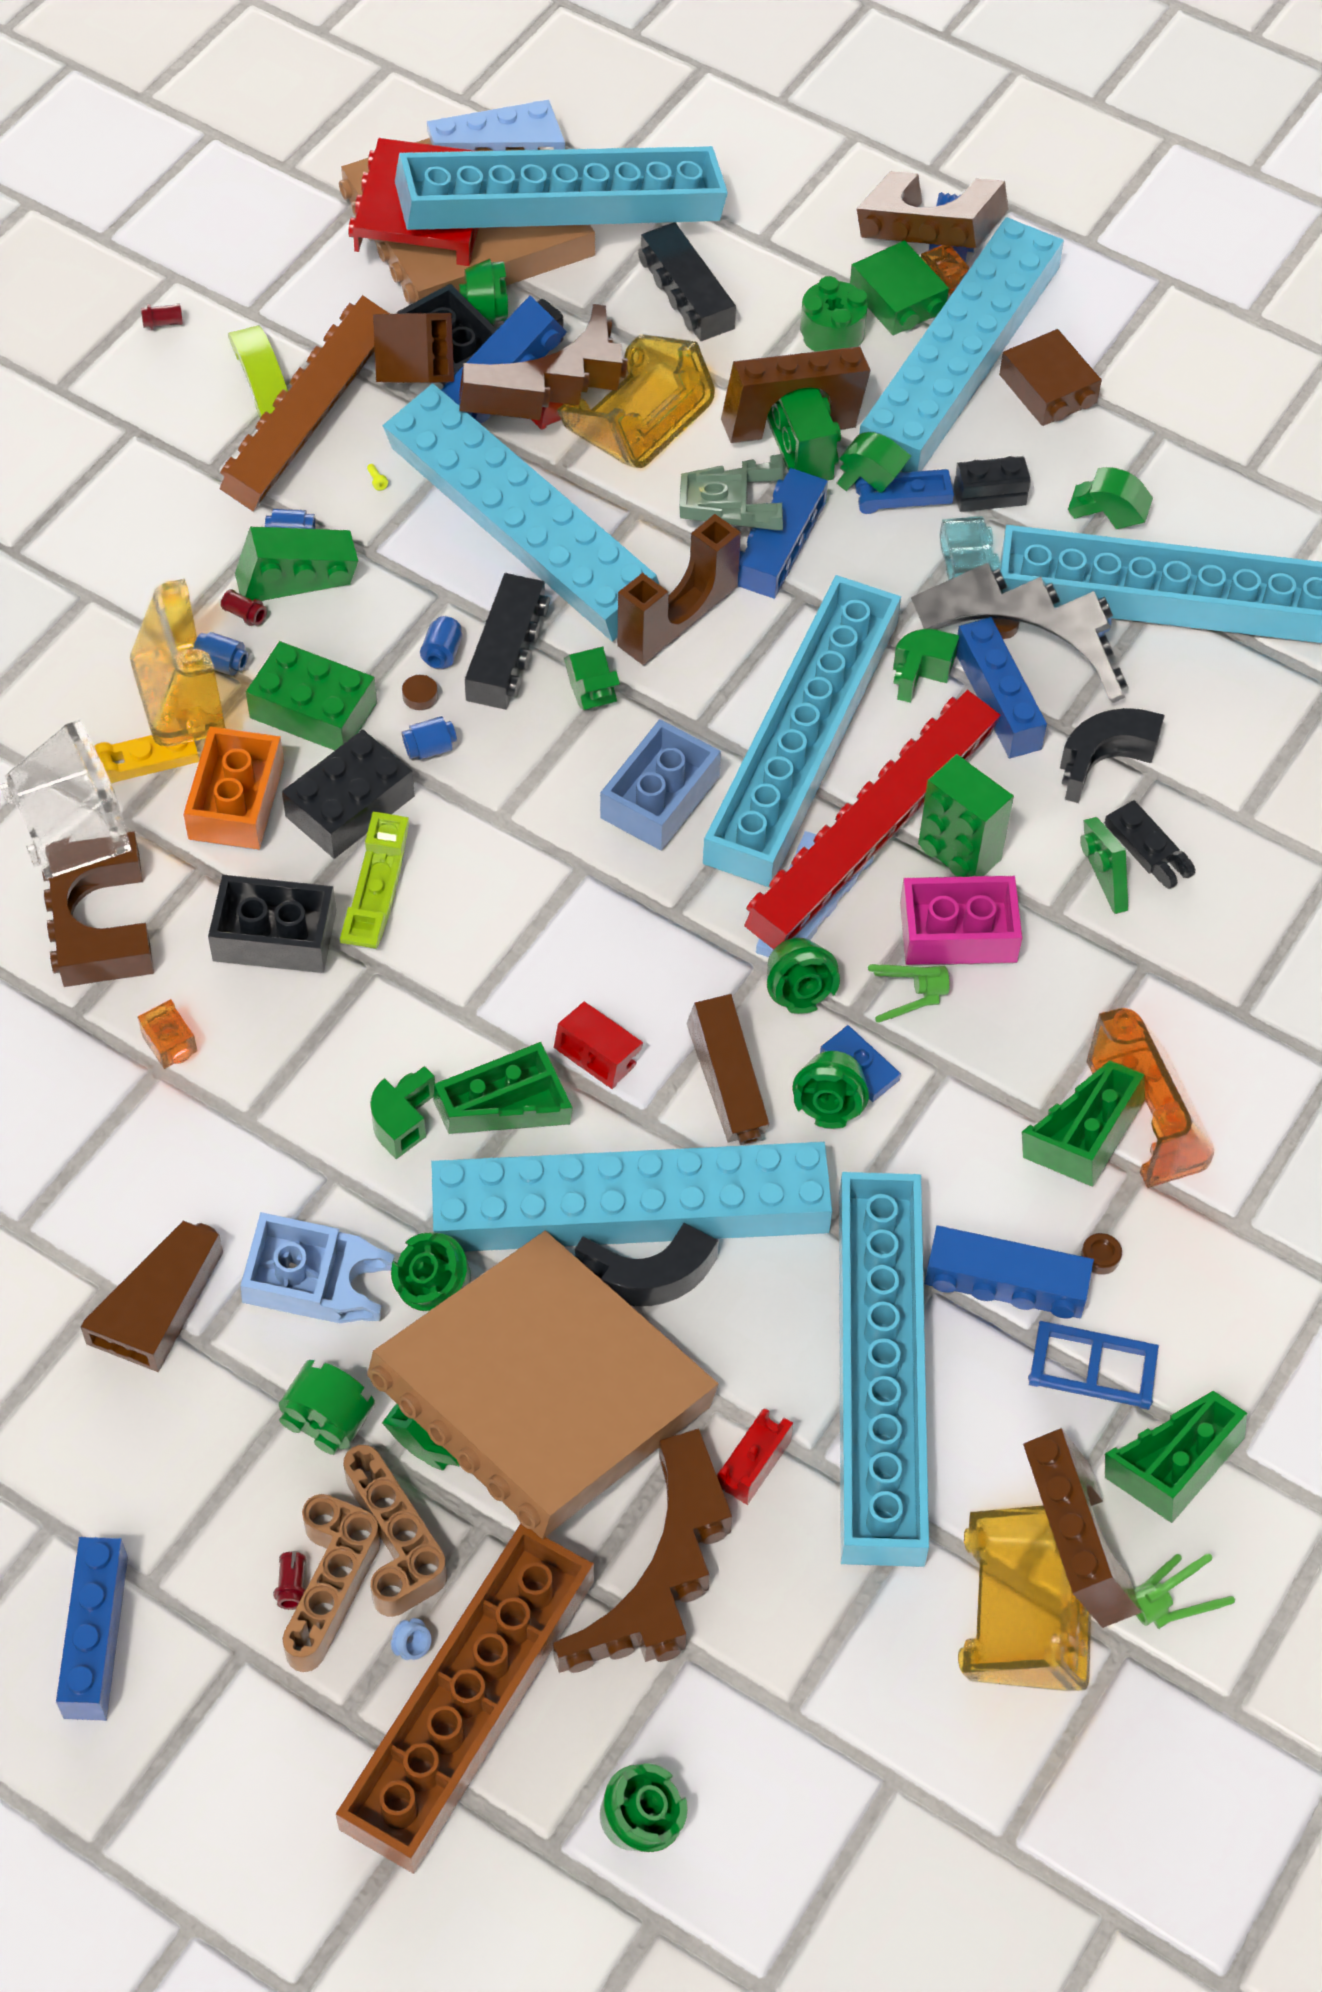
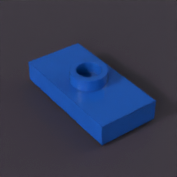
[820,1025,901,1102]

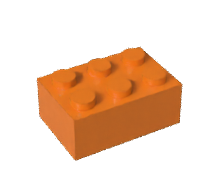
[183,726,284,850]

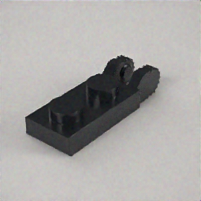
[1104,800,1196,889]

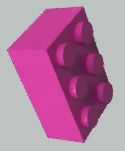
[900,876,1022,965]

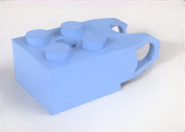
[240,1212,394,1323]

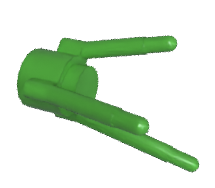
[868,964,950,1023]
[1134,1553,1235,1629]

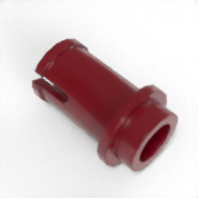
[141,303,183,331]
[220,589,267,626]
[273,1552,306,1610]

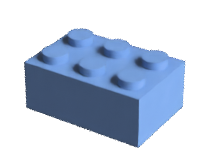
[600,719,721,851]

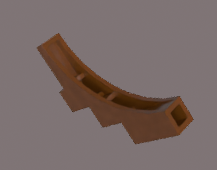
[459,304,628,420]
[553,1428,732,1673]

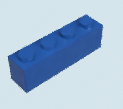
[441,295,567,424]
[738,468,828,599]
[956,617,1047,759]
[924,1225,1094,1319]
[56,1537,128,1721]

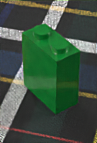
[850,240,949,336]

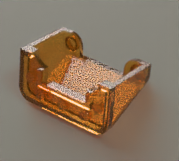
[1086,1008,1215,1188]

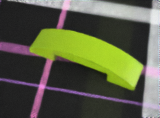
[228,325,288,418]
[340,812,409,949]

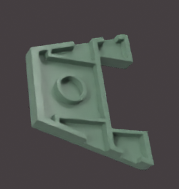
[679,454,783,530]

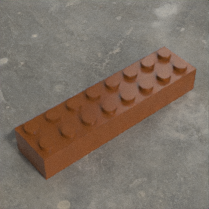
[335,1523,594,1874]

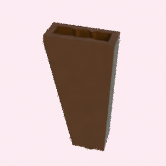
[686,994,770,1145]
[80,1220,223,1372]

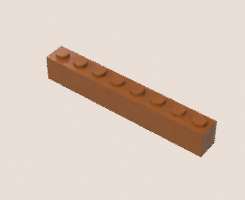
[219,295,390,512]

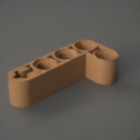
[343,1445,447,1617]
[282,1494,380,1672]

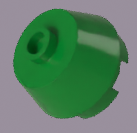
[459,259,508,325]
[767,938,840,1014]
[792,1051,869,1129]
[391,1233,471,1311]
[599,1763,688,1852]

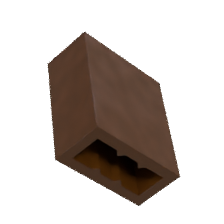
[373,313,454,383]
[999,329,1102,426]

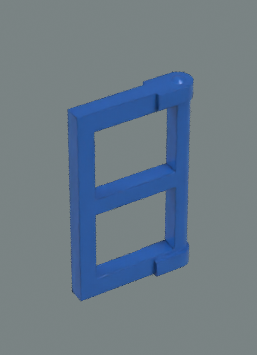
[1028,1321,1159,1410]

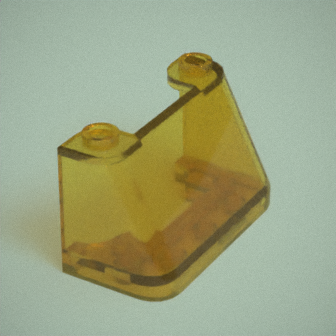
[557,334,715,468]
[130,578,226,747]
[958,1506,1091,1692]

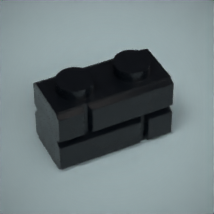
[953,456,1030,512]

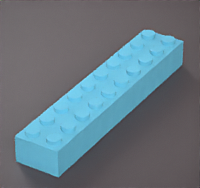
[395,146,728,230]
[859,217,1064,472]
[382,383,660,642]
[1000,525,1322,643]
[703,575,901,887]
[431,1142,832,1252]
[839,1172,929,1567]

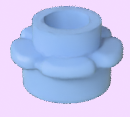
[391,1618,431,1660]

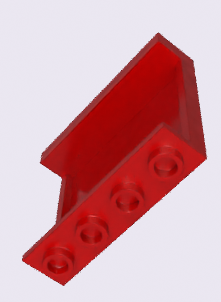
[348,138,479,266]

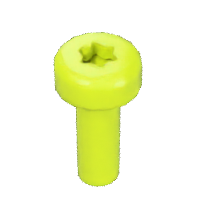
[367,464,388,491]

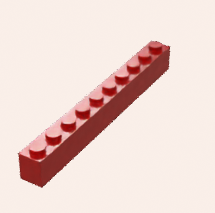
[744,689,1001,950]

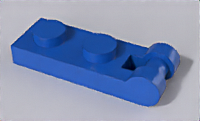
[854,469,954,514]

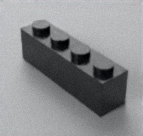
[638,222,736,342]
[464,573,550,710]

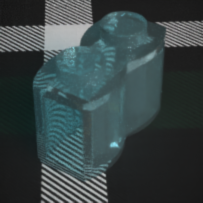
[939,516,1000,580]

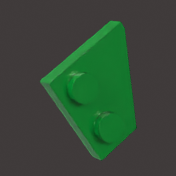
[1080,817,1128,914]

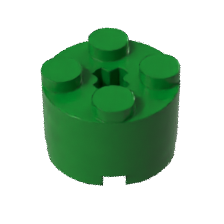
[800,276,867,352]
[279,1360,375,1455]

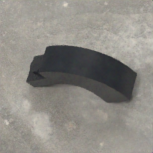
[1060,708,1165,804]
[575,1223,719,1307]

